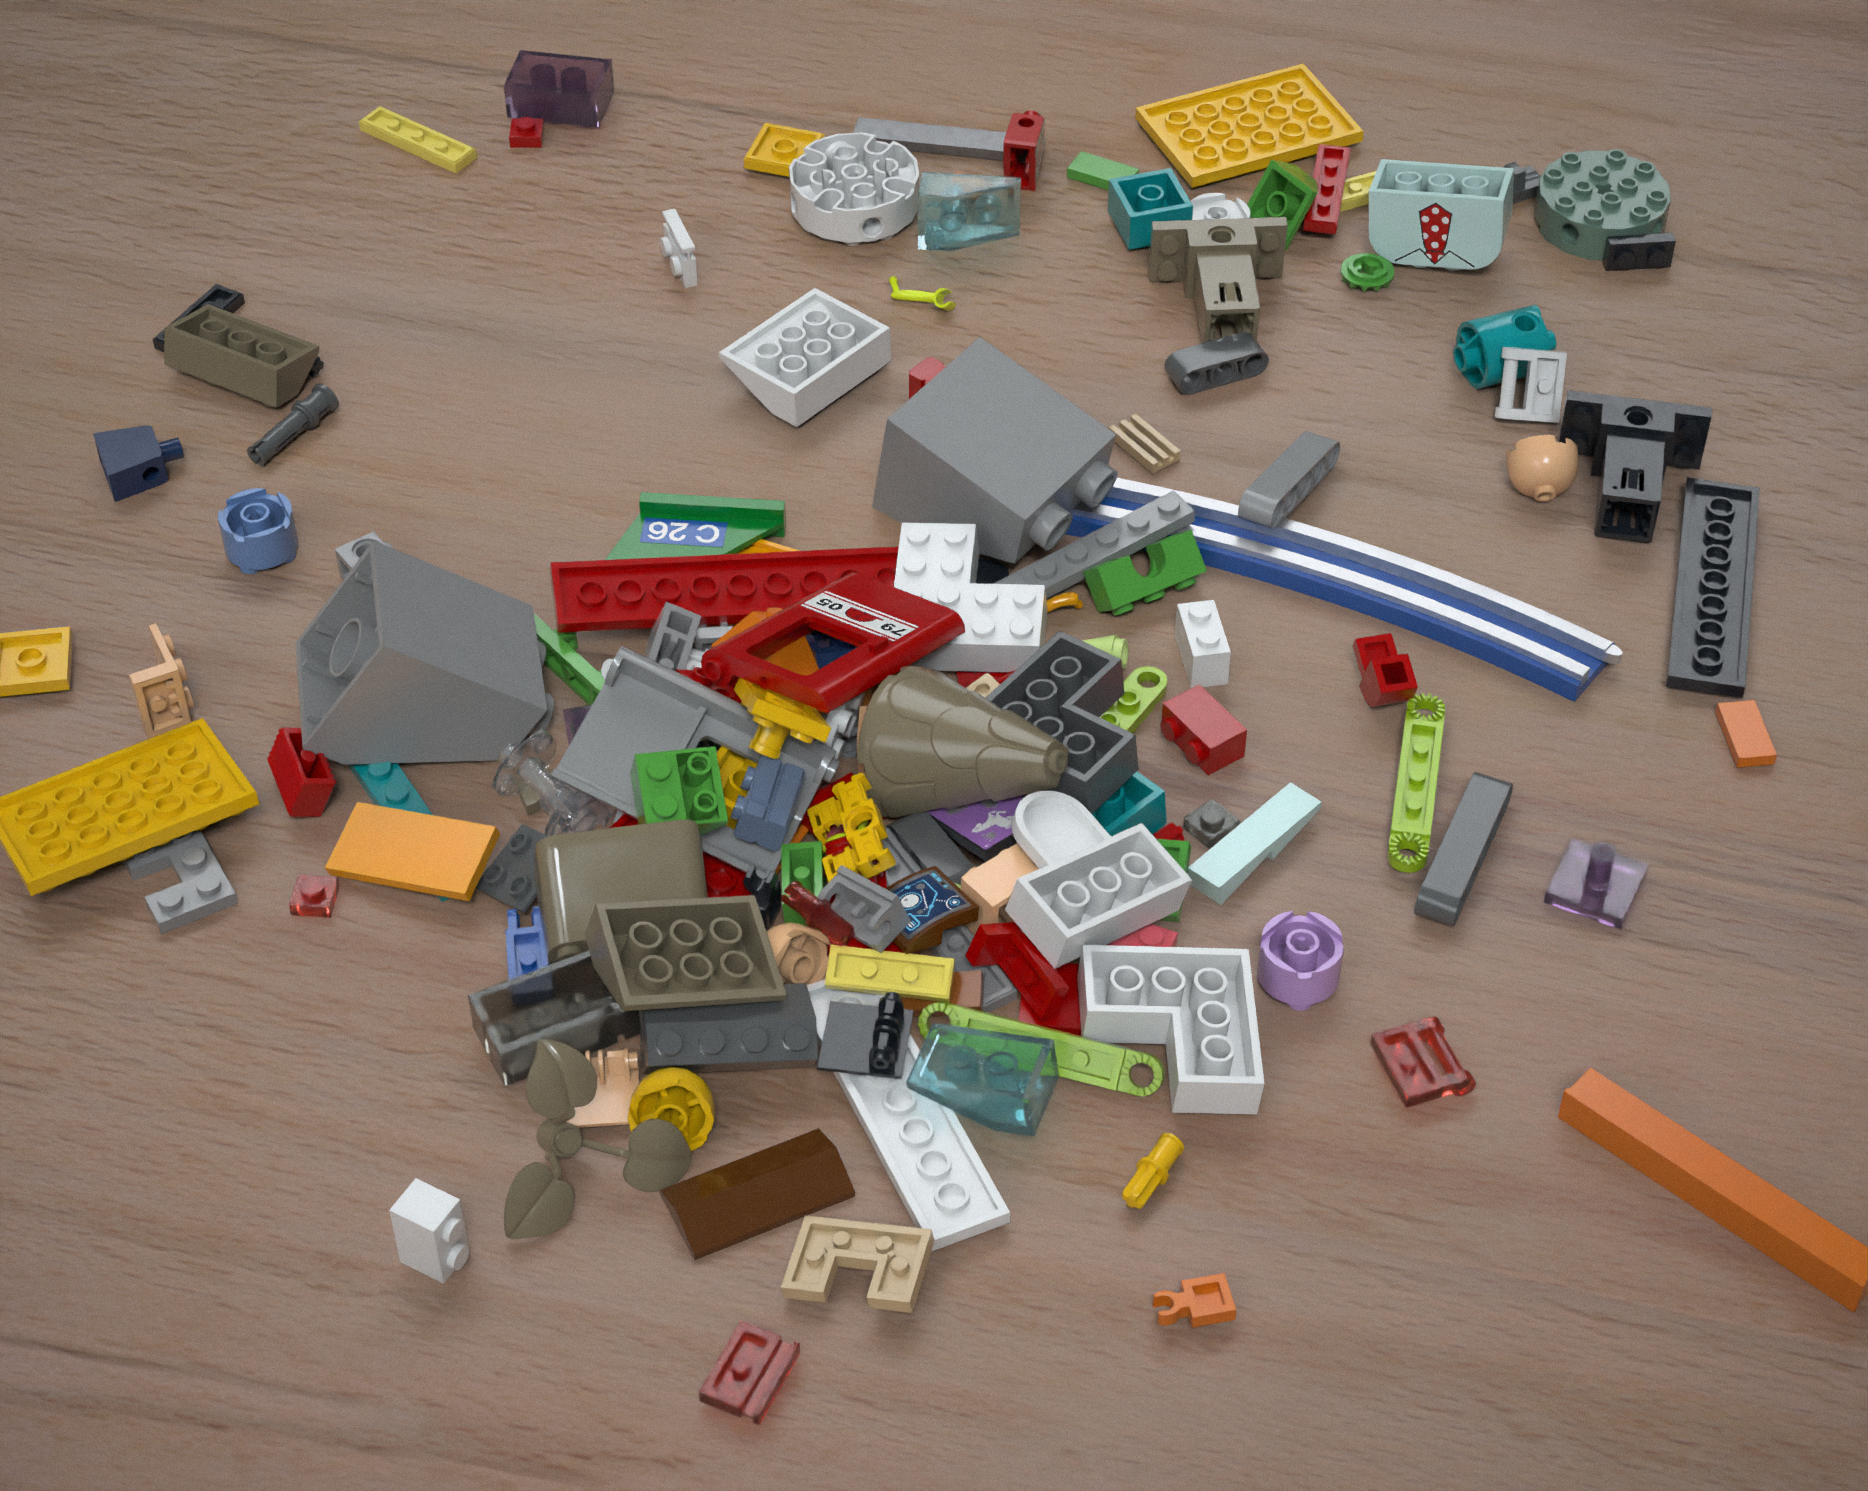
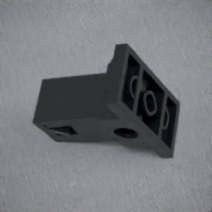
[1558,390,1712,543]

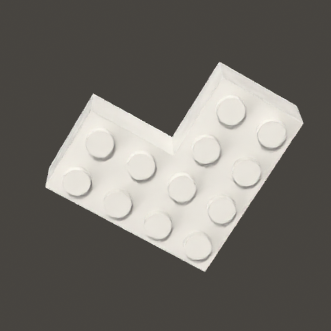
[894,523,1048,672]
[1077,945,1265,1114]

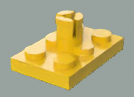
[734,677,832,759]

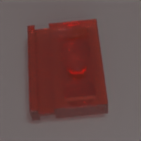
[699,1320,800,1425]

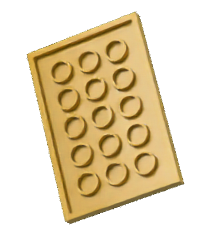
[1135,63,1364,188]
[0,718,260,896]

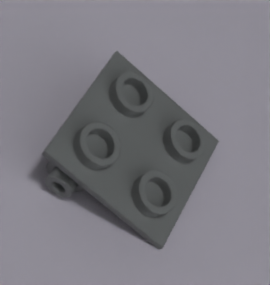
[475,824,548,913]

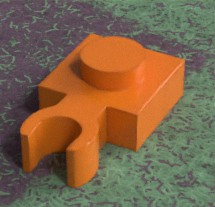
[1152,1273,1236,1328]

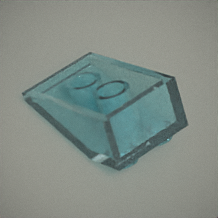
[918,172,1021,251]
[906,1023,1059,1137]

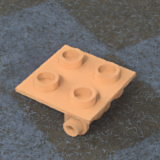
[566,1048,639,1128]

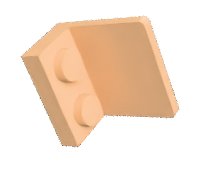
[129,623,194,739]

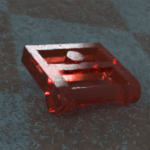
[1370,1017,1476,1108]

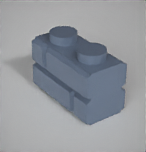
[730,755,806,851]

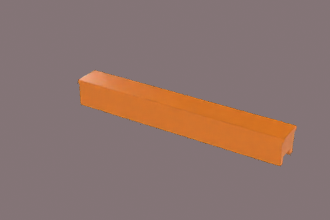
[1558,1067,1868,1313]

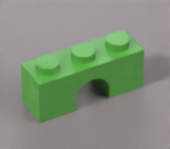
[1083,530,1207,616]

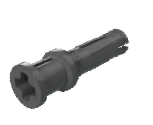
[247,383,339,466]

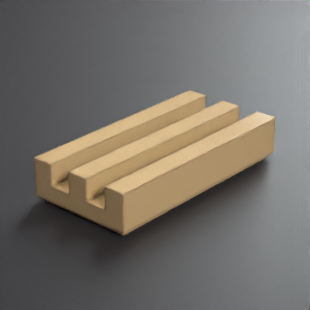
[1109,414,1181,474]

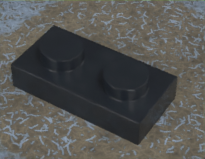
[1602,233,1676,271]

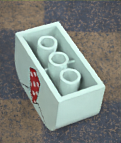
[1369,159,1514,271]

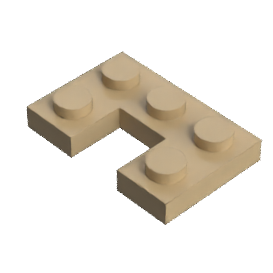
[781,1215,935,1313]

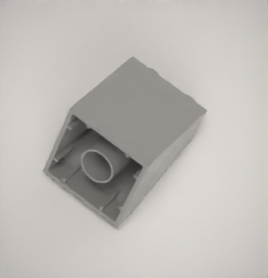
[872,337,1118,564]
[295,541,554,765]

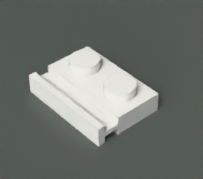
[660,208,698,288]

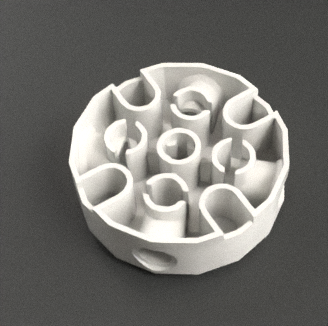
[789,132,919,246]

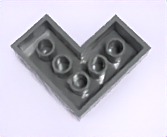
[986,631,1139,814]

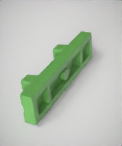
[534,613,605,706]

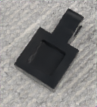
[743,865,781,931]

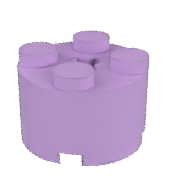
[1257,911,1344,1011]

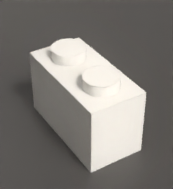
[1175,600,1231,688]
[389,1178,469,1284]

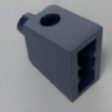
[93,425,184,502]

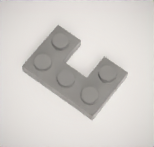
[123,830,238,934]

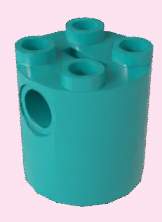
[1453,305,1556,389]

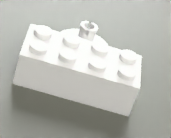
[1005,791,1192,969]

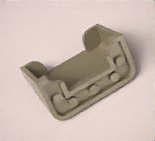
[534,820,708,964]

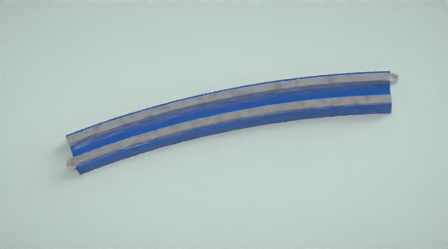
[1065,478,1622,702]

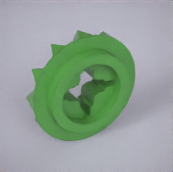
[1340,253,1394,292]

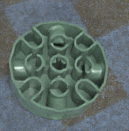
[1534,149,1671,261]

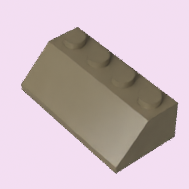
[164,304,319,408]

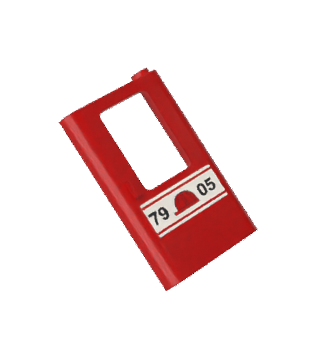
[701,573,965,713]

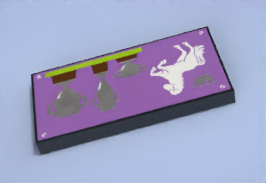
[927,795,1025,862]

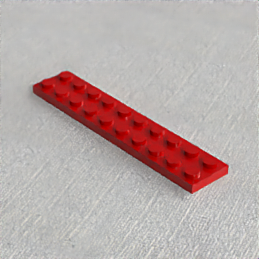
[550,546,899,633]

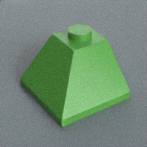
[1247,159,1318,250]

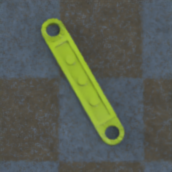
[1027,666,1167,795]
[1387,693,1446,873]
[918,1001,1165,1097]

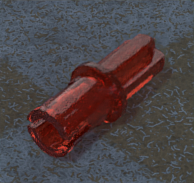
[781,881,855,946]

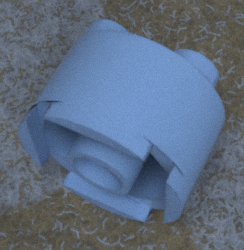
[218,488,298,574]

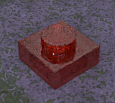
[289,874,339,918]

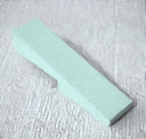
[1188,782,1322,905]

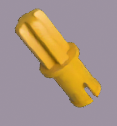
[1122,1133,1184,1209]

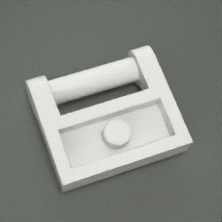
[1495,347,1567,423]

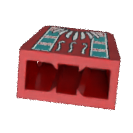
[1003,110,1045,191]

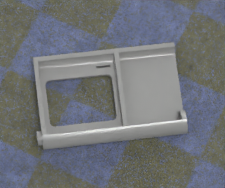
[551,646,840,879]

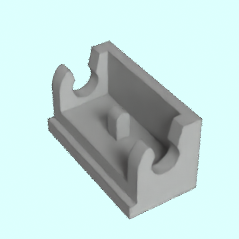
[818,865,911,953]

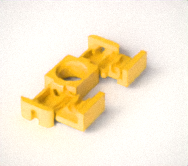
[807,773,896,883]

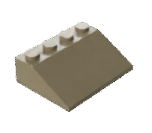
[585,895,787,1011]

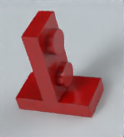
[965,922,1070,1020]

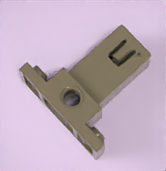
[1148,217,1288,343]

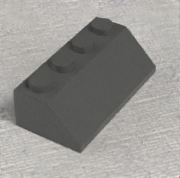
[639,983,819,1074]

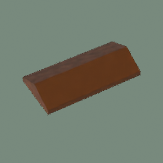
[660,1128,855,1260]

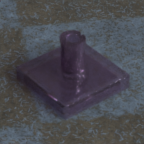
[1544,838,1648,930]

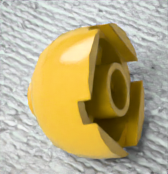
[627,1066,715,1151]

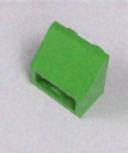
[630,746,728,836]

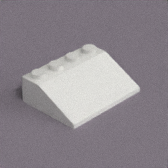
[719,288,892,427]

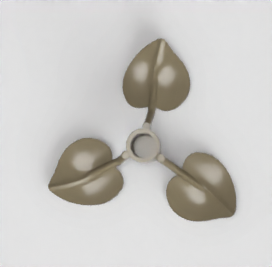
[504,1039,692,1240]

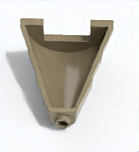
[858,665,1069,818]

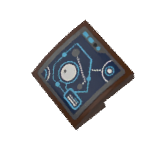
[885,865,979,954]

